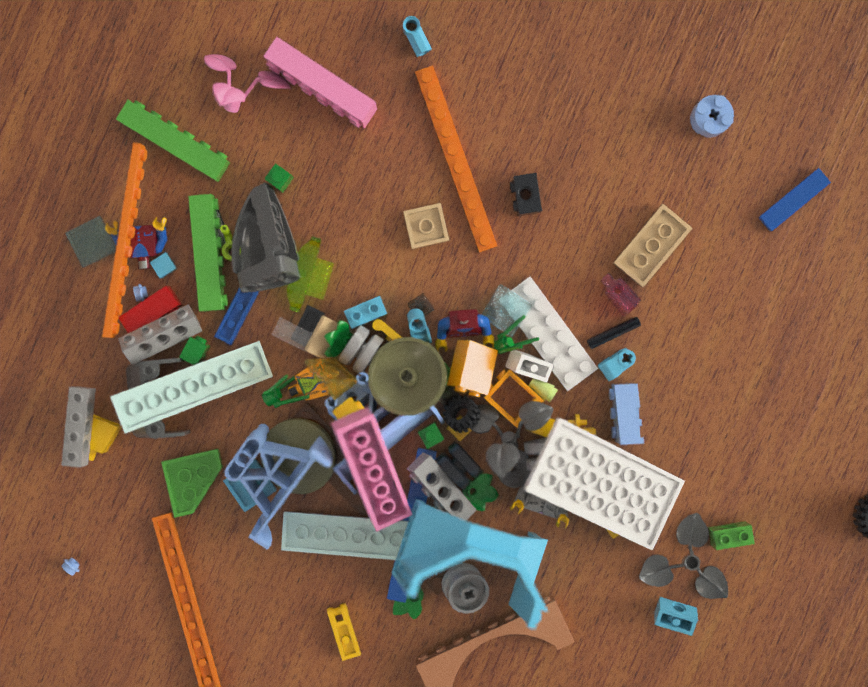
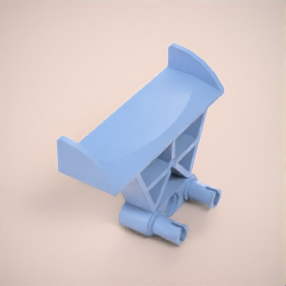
[325,372,445,495]
[225,424,332,549]

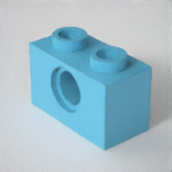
[344,296,388,329]
[654,597,698,636]

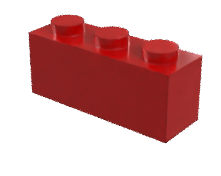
[118,286,183,333]

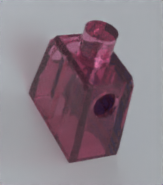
[601,273,641,317]

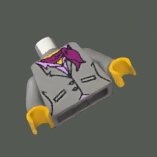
[510,483,569,528]

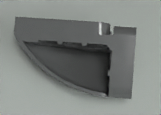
[232,183,300,293]

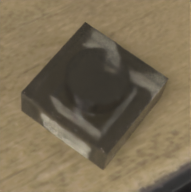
[407,293,435,320]
[439,385,460,406]

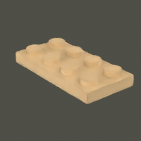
[613,204,692,288]

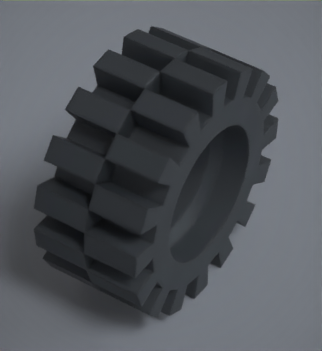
[443,395,481,433]

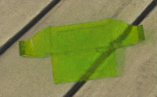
[287,236,335,313]

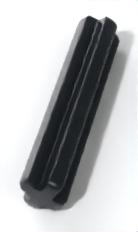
[587,317,641,349]

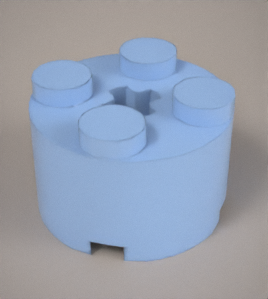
[690,95,734,138]

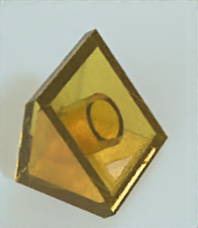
[305,358,358,400]

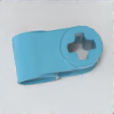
[407,308,432,343]
[598,348,636,381]

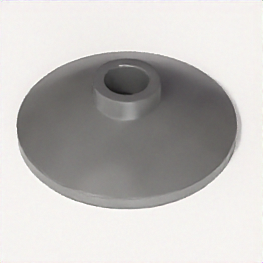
[499,450,531,488]

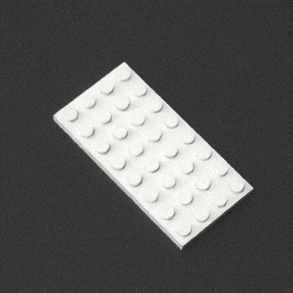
[523,417,685,551]

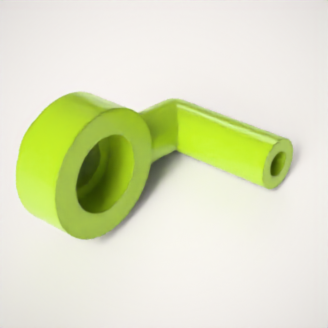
[220,225,241,262]

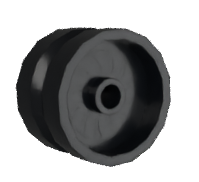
[435,441,483,490]

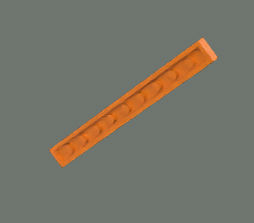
[415,65,497,253]
[102,142,147,338]
[152,512,221,687]

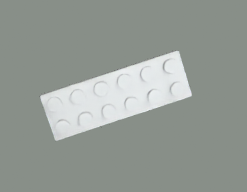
[499,277,598,391]

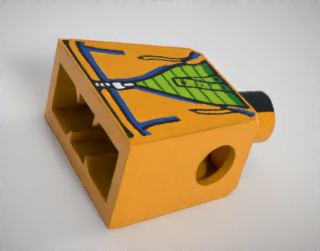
[288,359,337,401]

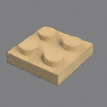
[403,203,449,249]

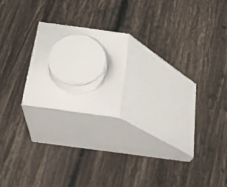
[505,350,554,382]

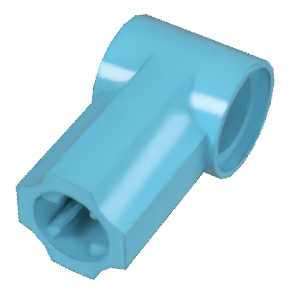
[403,16,432,57]

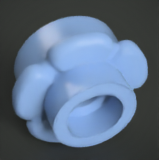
[133,284,148,301]
[61,558,80,575]

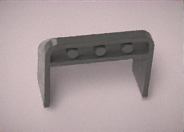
[126,358,191,438]

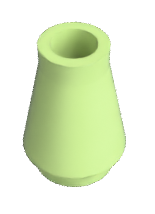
[529,378,558,403]

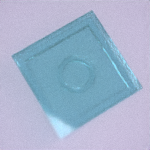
[65,216,116,268]
[482,284,532,337]

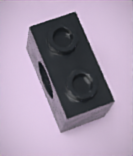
[510,173,542,216]

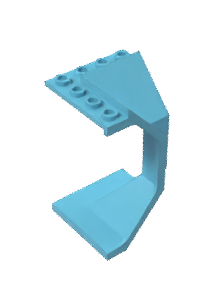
[392,499,548,629]

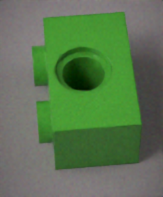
[708,521,755,550]

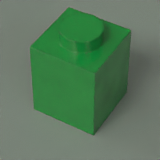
[264,163,294,193]
[179,335,210,365]
[418,421,444,449]

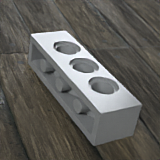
[118,304,202,365]
[61,386,96,467]
[407,453,476,521]

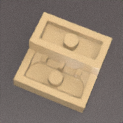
[304,315,355,365]

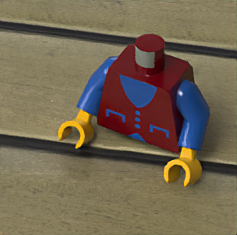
[105,217,167,270]
[435,309,494,352]

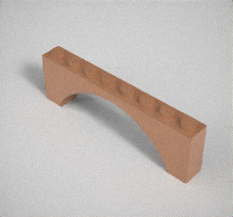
[416,596,575,687]

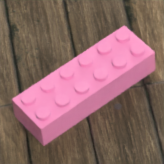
[264,37,377,128]
[331,407,412,531]

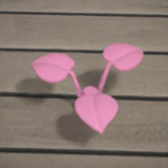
[204,54,290,113]

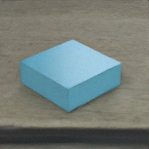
[149,252,177,279]

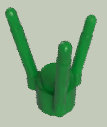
[494,315,539,354]
[262,374,310,408]

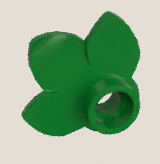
[324,320,353,357]
[462,473,499,511]
[393,587,424,620]

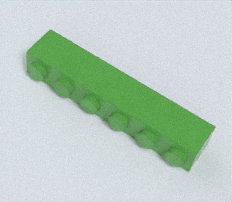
[116,100,230,182]
[188,194,228,312]

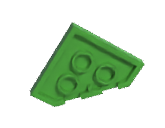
[161,448,223,518]

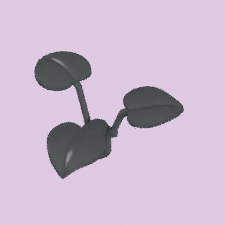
[466,401,553,478]
[639,513,728,599]

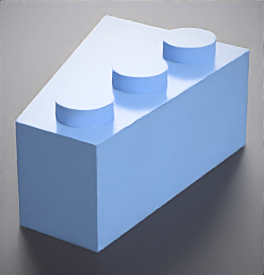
[609,383,644,445]

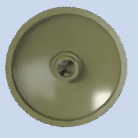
[368,337,447,416]
[261,418,337,494]

